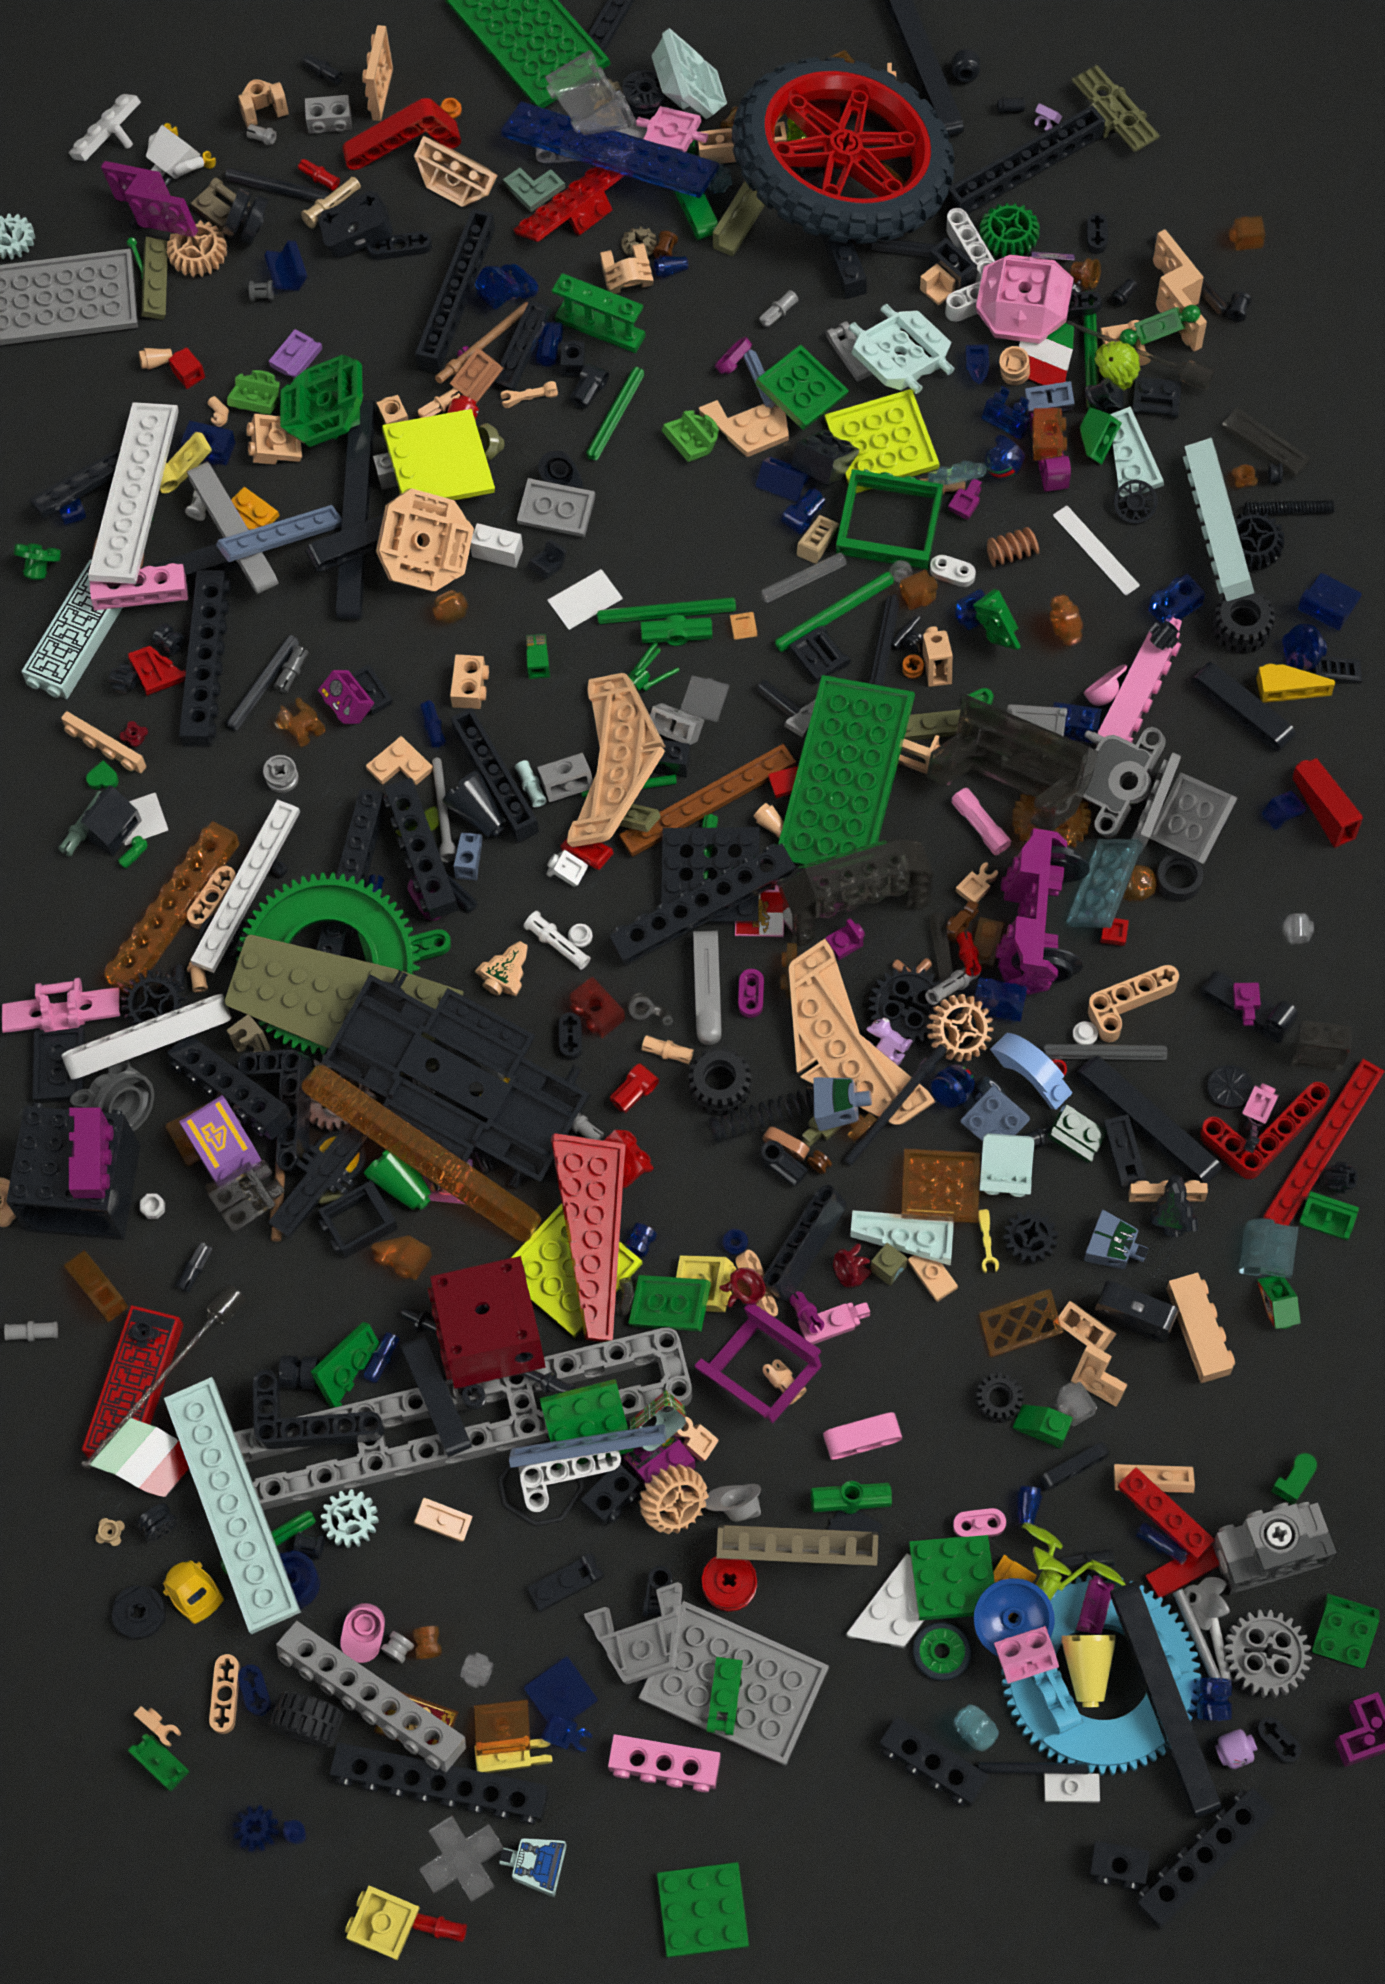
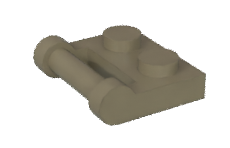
[191,178,250,231]

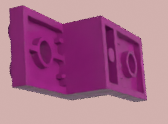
[101,161,198,237]

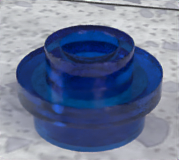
[723,1229,748,1254]

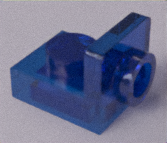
[1262,791,1306,830]

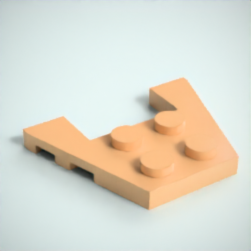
[699,400,789,457]

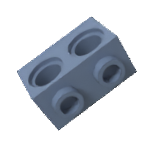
[1024,381,1074,417]

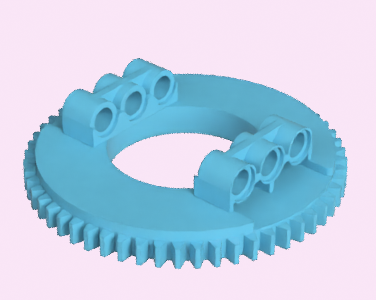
[1001,1575,1201,1776]

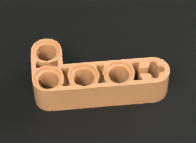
[1087,965,1179,1043]

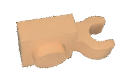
[134,1706,181,1747]

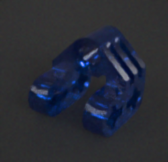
[475,264,538,309]

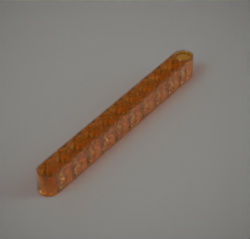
[302,1065,541,1242]

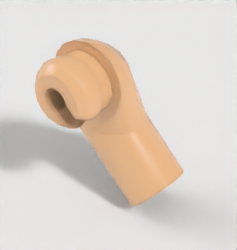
[208,396,229,427]

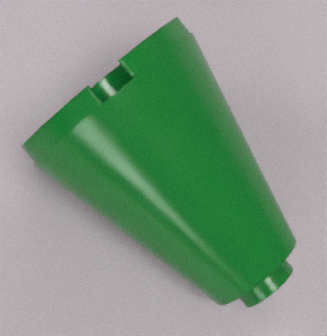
[364,1141,432,1211]

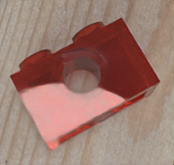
[570,976,625,1038]

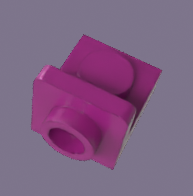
[825,918,865,960]

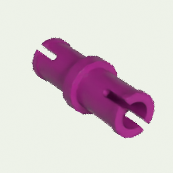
[789,1291,825,1333]

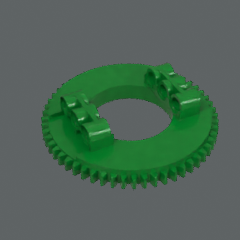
[236,873,420,1055]

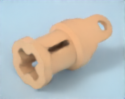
[763,1359,806,1405]

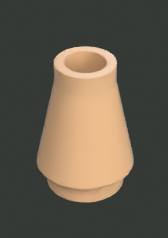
[138,348,172,370]
[753,803,784,838]

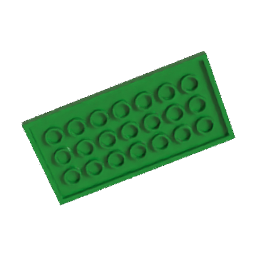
[445,0,610,111]
[778,675,915,879]

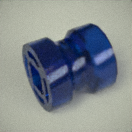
[624,1223,657,1258]

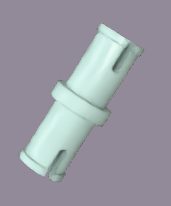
[515,760,547,807]

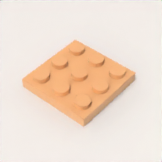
[362,25,393,121]

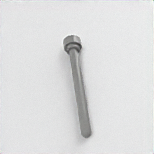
[432,757,457,863]

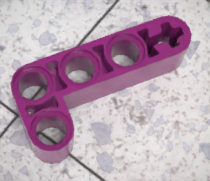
[1029,410,1071,492]

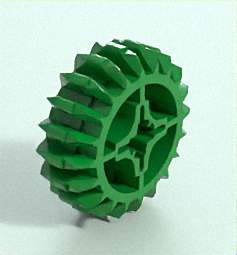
[979,202,1040,258]

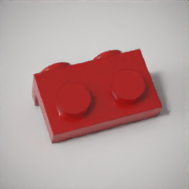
[604,1130,654,1188]

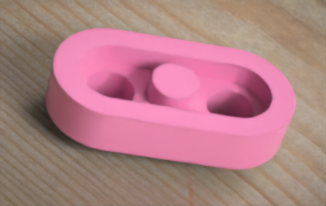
[953,1508,1006,1537]

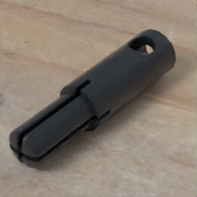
[891,615,922,650]

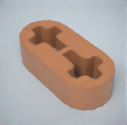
[762,1127,810,1161]

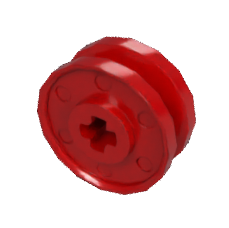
[702,1556,757,1612]

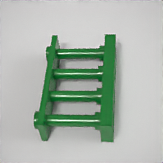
[552,273,645,353]

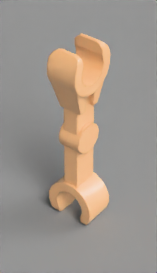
[501,381,558,408]

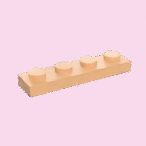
[61,711,146,774]

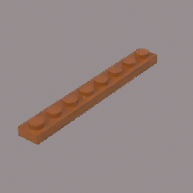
[619,744,796,857]

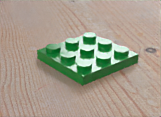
[755,345,849,430]
[540,1379,633,1470]
[909,1535,995,1621]
[657,1862,749,1958]

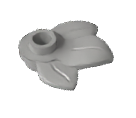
[1184,1577,1230,1630]

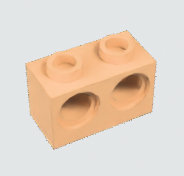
[450,655,489,709]

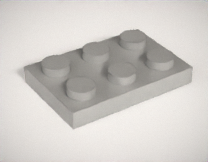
[517,478,595,537]

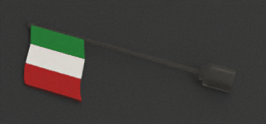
[1019,320,1215,391]
[82,1284,246,1497]

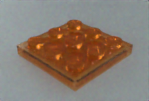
[901,1149,980,1223]

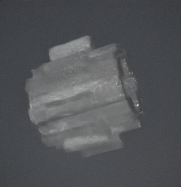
[1283,913,1314,944]
[460,1652,494,1688]

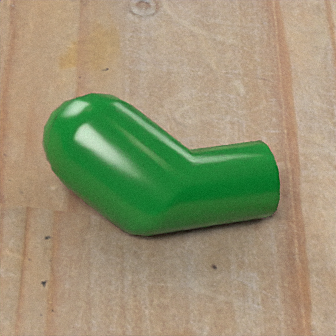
[118,836,147,868]

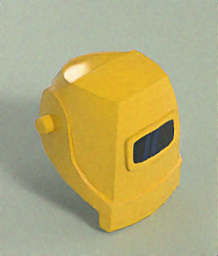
[163,1561,224,1624]

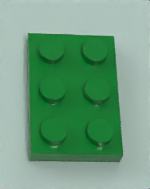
[629,1275,711,1332]

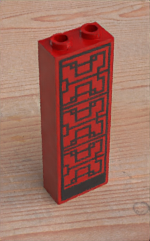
[82,1305,184,1462]

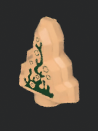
[475,941,527,996]

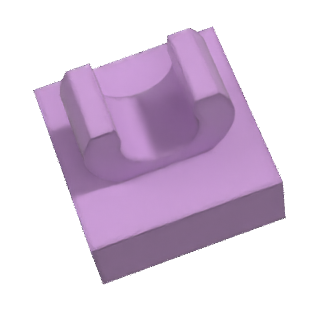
[1035,103,1062,131]

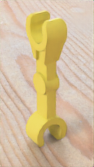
[978,1209,999,1273]

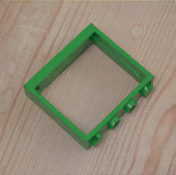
[836,469,943,570]

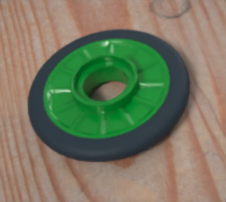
[913,1622,971,1681]

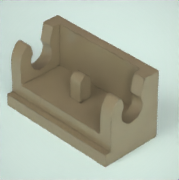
[227,1014,271,1053]

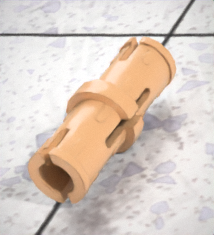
[642,1035,694,1065]

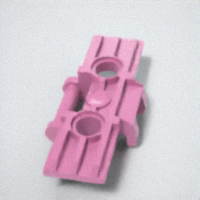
[2,978,120,1033]

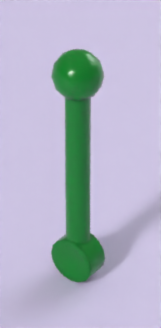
[127,237,143,280]

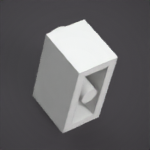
[470,523,523,568]

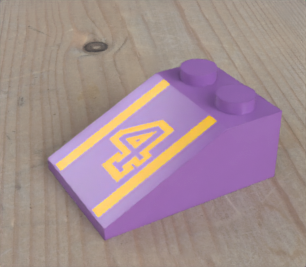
[179,1095,263,1190]

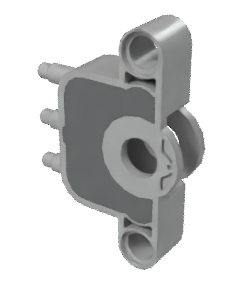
[1061,727,1166,838]

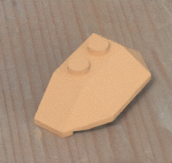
[414,136,497,207]

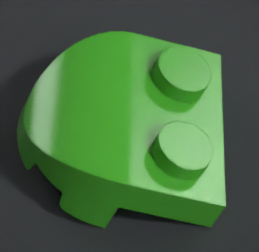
[227,370,279,415]
[661,410,719,462]

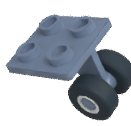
[961,1076,1030,1141]

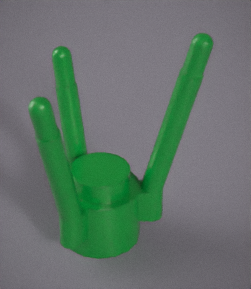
[628,642,679,692]

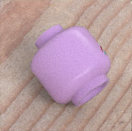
[1215,1729,1258,1769]

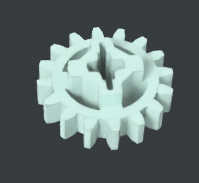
[0,214,35,259]
[321,1489,379,1548]

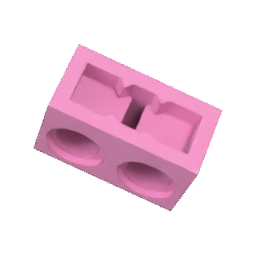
[994,1626,1059,1684]

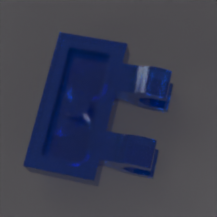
[982,386,1030,439]

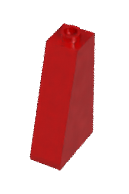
[1292,758,1363,848]

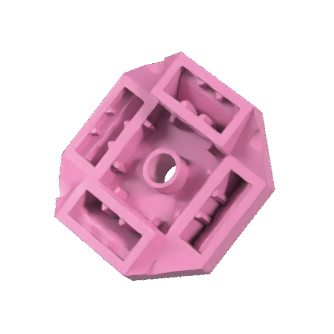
[976,255,1073,344]

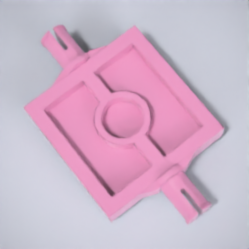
[636,106,708,155]

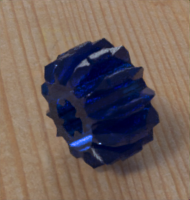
[233,1805,279,1853]

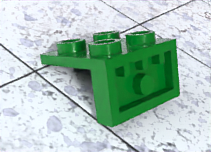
[973,589,1021,650]
[1312,1593,1380,1668]

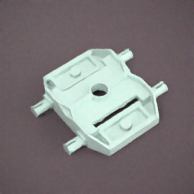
[848,304,955,394]

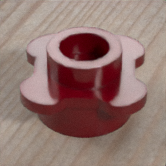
[120,721,148,747]

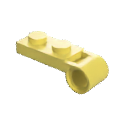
[159,432,212,494]

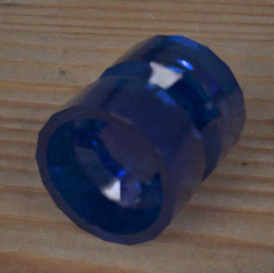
[1196,1677,1232,1720]

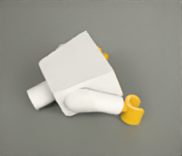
[146,123,216,179]

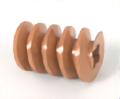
[987,527,1039,567]

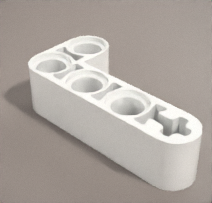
[519,1450,621,1512]

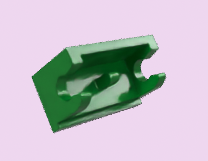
[1299,1191,1359,1241]
[128,1734,190,1792]

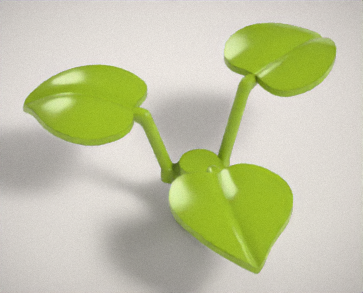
[1022,1522,1126,1601]

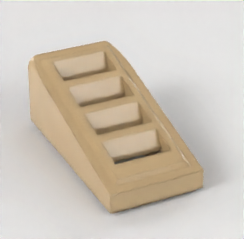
[797,515,840,564]

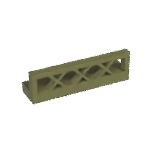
[713,182,765,256]

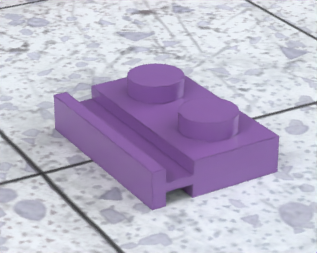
[269,329,322,380]

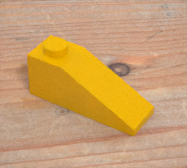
[1256,664,1335,703]

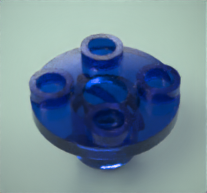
[1282,624,1327,671]

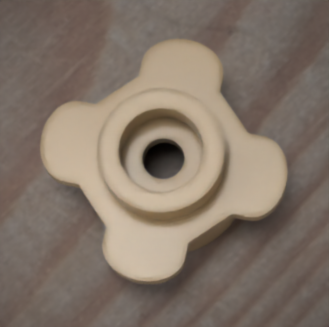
[96,1518,125,1546]

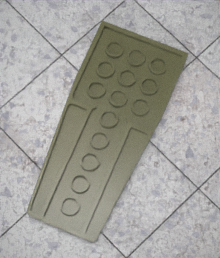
[225,935,464,1079]

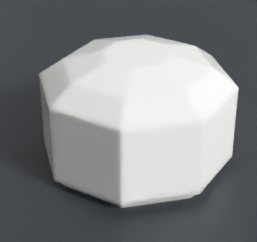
[140,1194,165,1219]

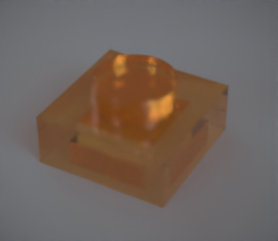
[848,1113,877,1141]

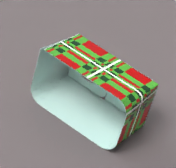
[630,1390,686,1451]

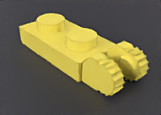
[475,1738,552,1773]

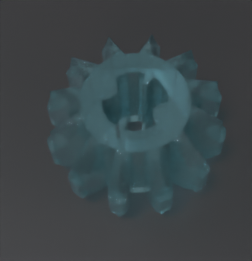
[953,1704,999,1751]

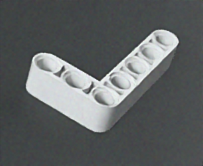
[945,208,995,322]

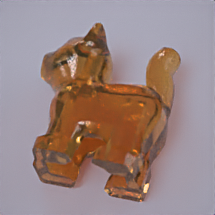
[275,697,326,747]

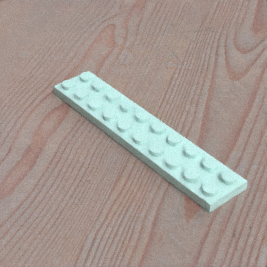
[164,1377,301,1634]

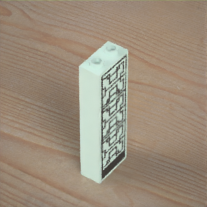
[22,559,123,699]

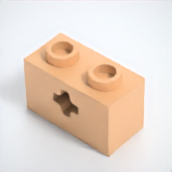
[1055,1301,1116,1351]

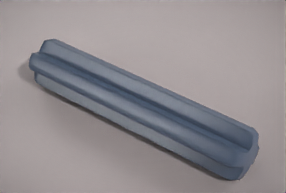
[743,349,776,408]

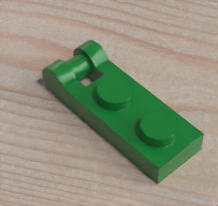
[707,1657,743,1735]

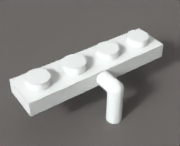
[69,94,141,161]

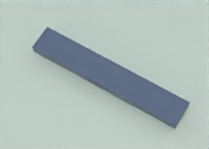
[216,505,342,562]
[509,1424,667,1468]

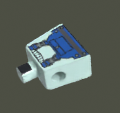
[500,1839,567,1897]

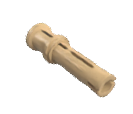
[301,177,361,228]

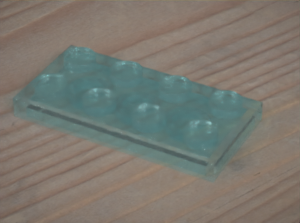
[1066,839,1143,928]

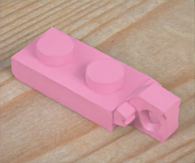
[798,1302,870,1344]

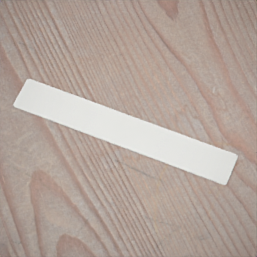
[1053,506,1140,595]

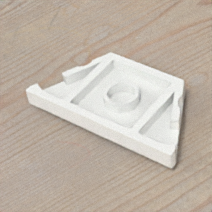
[846,1554,925,1648]

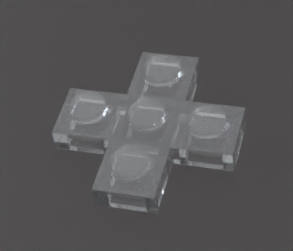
[420,1816,503,1902]

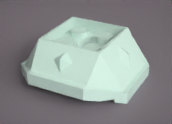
[652,28,727,119]

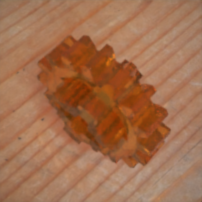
[1049,594,1083,646]

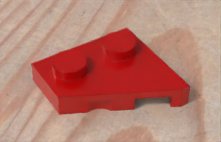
[128,646,186,695]

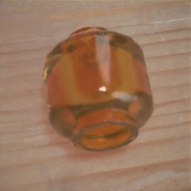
[432,589,469,624]

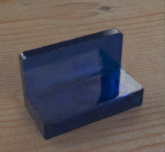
[264,240,308,291]
[756,456,810,501]

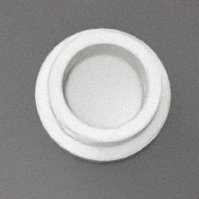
[568,924,593,948]
[1073,1021,1098,1044]

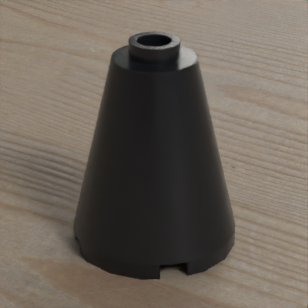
[442,771,507,838]

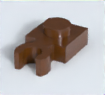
[946,900,979,944]

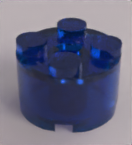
[279,1551,321,1610]

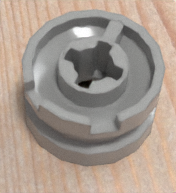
[263,755,299,793]

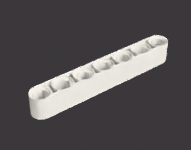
[61,994,232,1079]

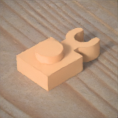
[956,862,998,903]
[674,1417,719,1461]

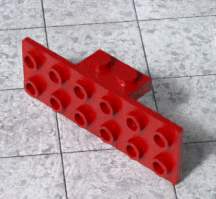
[514,155,636,242]

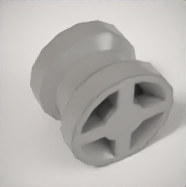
[381,1631,414,1664]

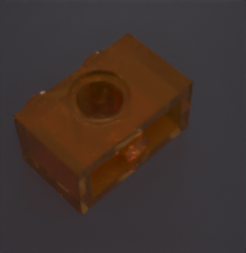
[1032,408,1067,460]

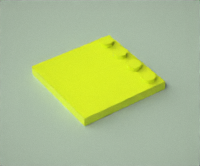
[825,389,940,493]
[382,409,495,500]
[512,1203,643,1338]

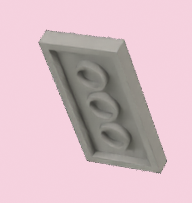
[1130,753,1181,857]

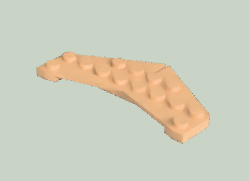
[567,673,665,847]
[789,939,936,1125]

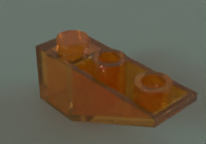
[64,1250,128,1322]

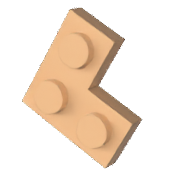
[366,736,433,785]
[1071,1344,1127,1406]

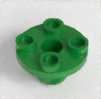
[13,543,61,580]

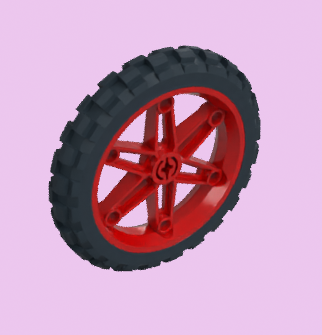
[732,57,955,244]

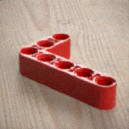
[342,98,461,170]
[1200,1082,1330,1179]

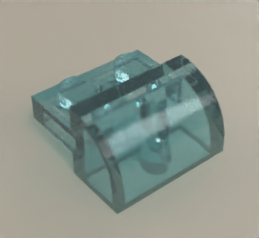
[1238,1219,1298,1279]

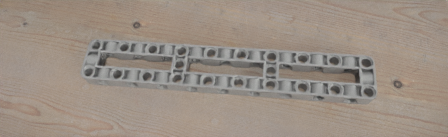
[234,1328,692,1510]

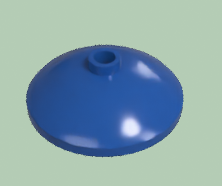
[974,1578,1055,1656]

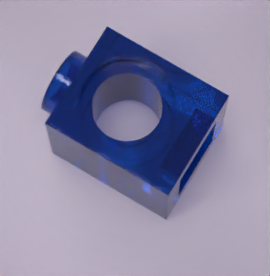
[955,589,985,630]

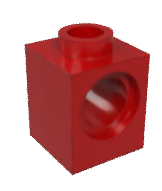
[168,347,206,389]

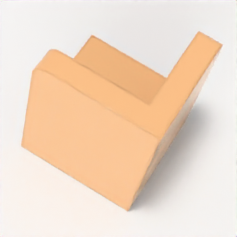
[920,264,956,305]

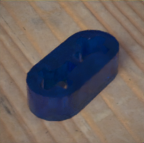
[238,1664,271,1716]

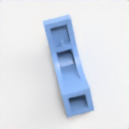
[990,1033,1072,1110]

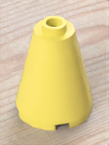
[1061,1635,1116,1707]

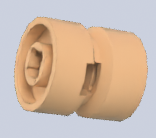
[999,346,1030,386]

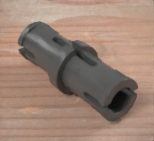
[274,646,309,693]

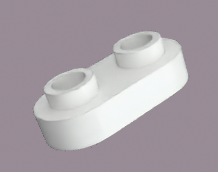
[930,555,976,587]

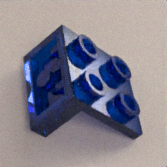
[1298,573,1362,631]

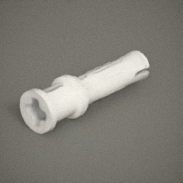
[524,911,591,970]

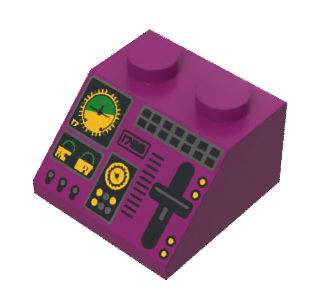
[623,1434,696,1489]

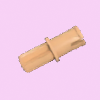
[418,387,460,418]

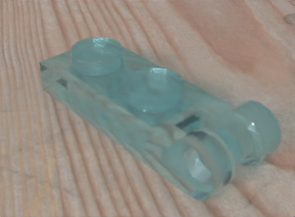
[928,460,987,485]

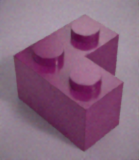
[1334,1692,1385,1767]

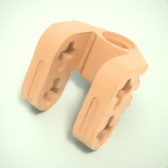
[238,79,289,128]
[600,243,654,294]

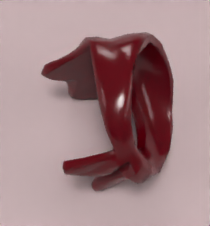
[833,1243,872,1288]
[719,1267,765,1307]

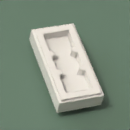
[1044,1774,1100,1803]

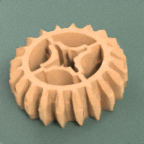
[167,220,227,278]
[926,994,994,1062]
[639,1464,709,1535]

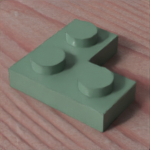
[503,168,565,212]

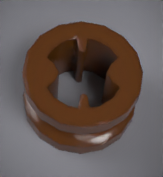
[807,1150,832,1174]

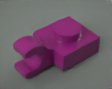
[948,478,982,520]
[1233,983,1261,1026]

